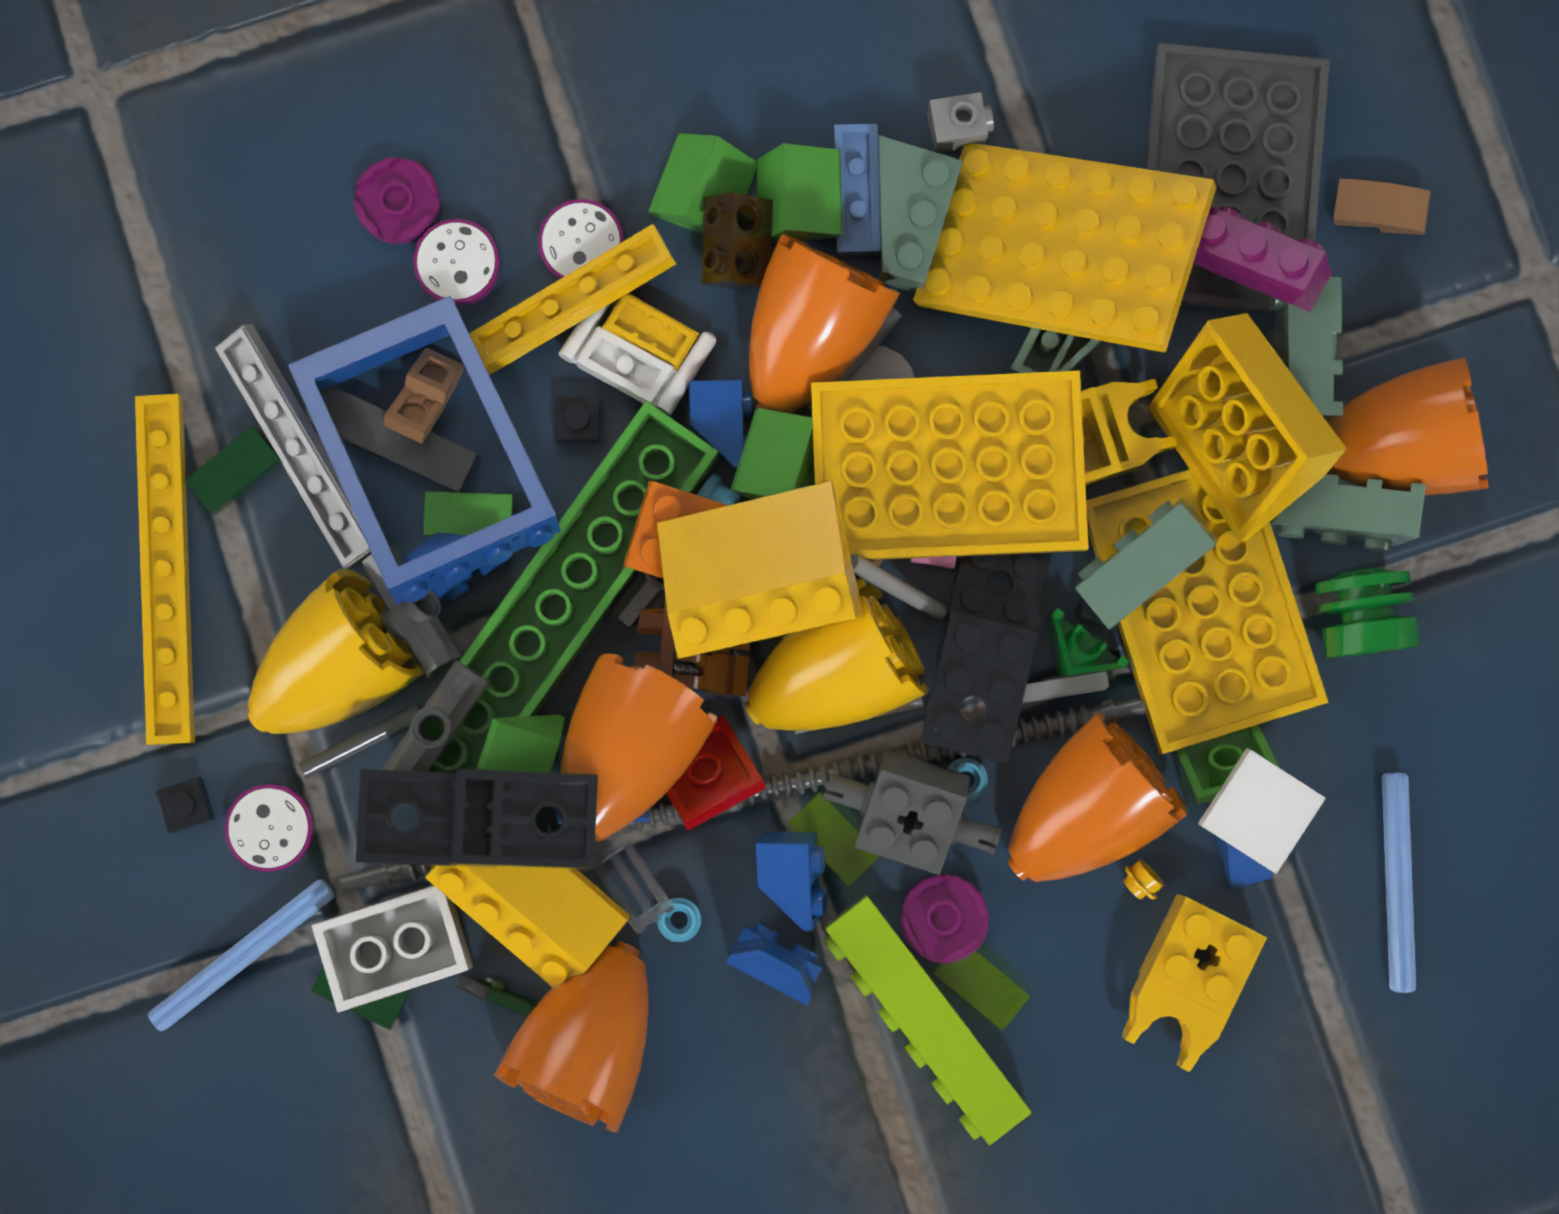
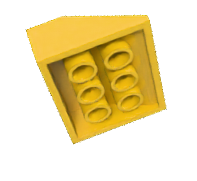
[1147,313,1347,542]
[657,481,863,659]

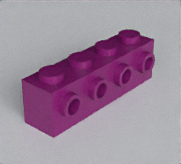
[1193,206,1332,312]

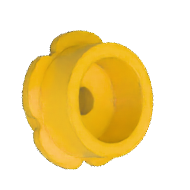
[1123,859,1164,900]

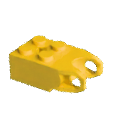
[1081,379,1177,487]
[1121,894,1267,1072]

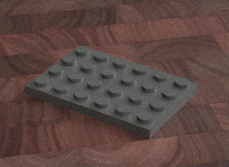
[1145,43,1330,314]

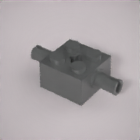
[823,749,1002,875]

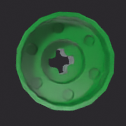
[1315,568,1421,658]

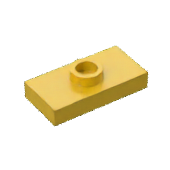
[602,293,700,371]

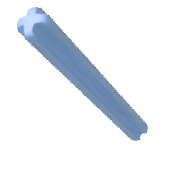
[1382,773,1416,993]
[148,879,335,1031]

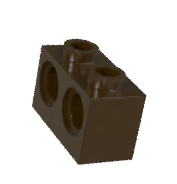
[701,192,773,290]

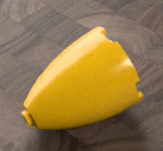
[248,569,424,734]
[745,577,929,731]

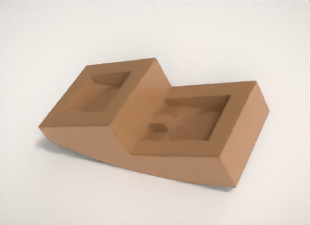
[1333,178,1431,235]
[383,347,465,444]

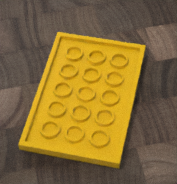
[913,143,1217,353]
[811,371,1088,560]
[1086,469,1329,754]

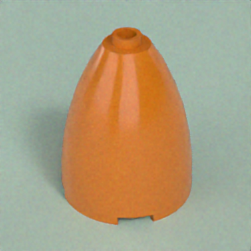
[749,233,900,414]
[1325,357,1489,495]
[560,654,717,841]
[1007,711,1189,882]
[494,941,649,1133]

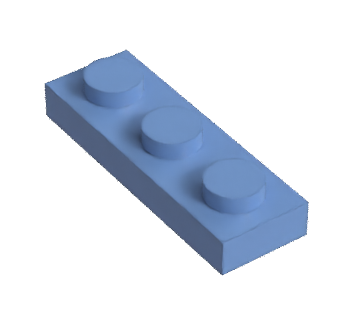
[834,124,881,256]

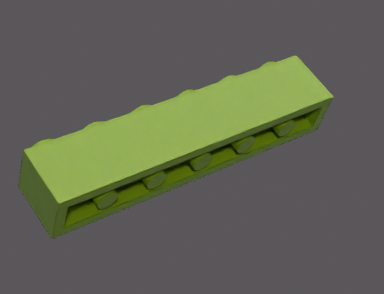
[823,894,1032,1146]

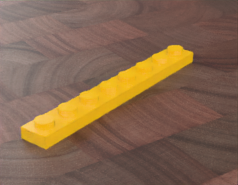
[135,394,195,745]

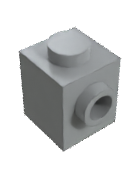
[927,92,994,154]

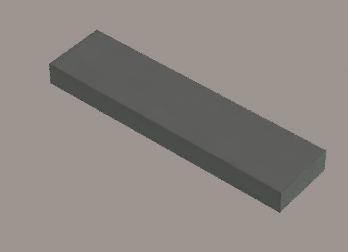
[305,386,479,493]

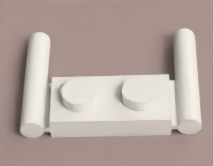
[558,304,716,417]

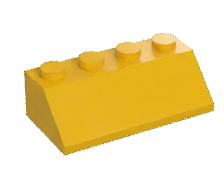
[425,866,630,987]

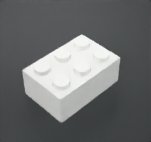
[311,886,474,1012]

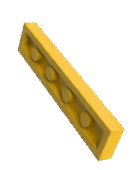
[469,224,676,375]

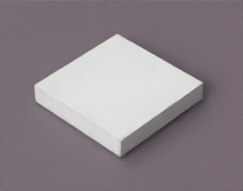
[1198,748,1326,874]

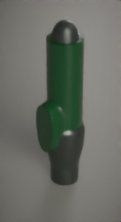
[456,974,537,1017]

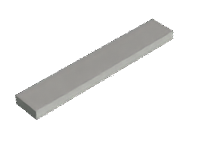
[215,324,372,569]

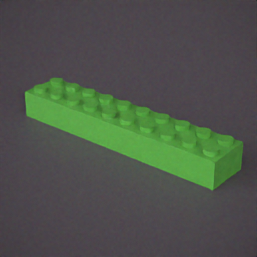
[425,401,720,773]

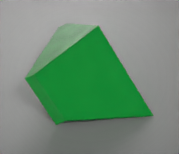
[1047,608,1129,679]

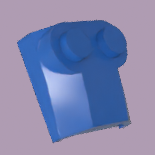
[726,922,823,1006]

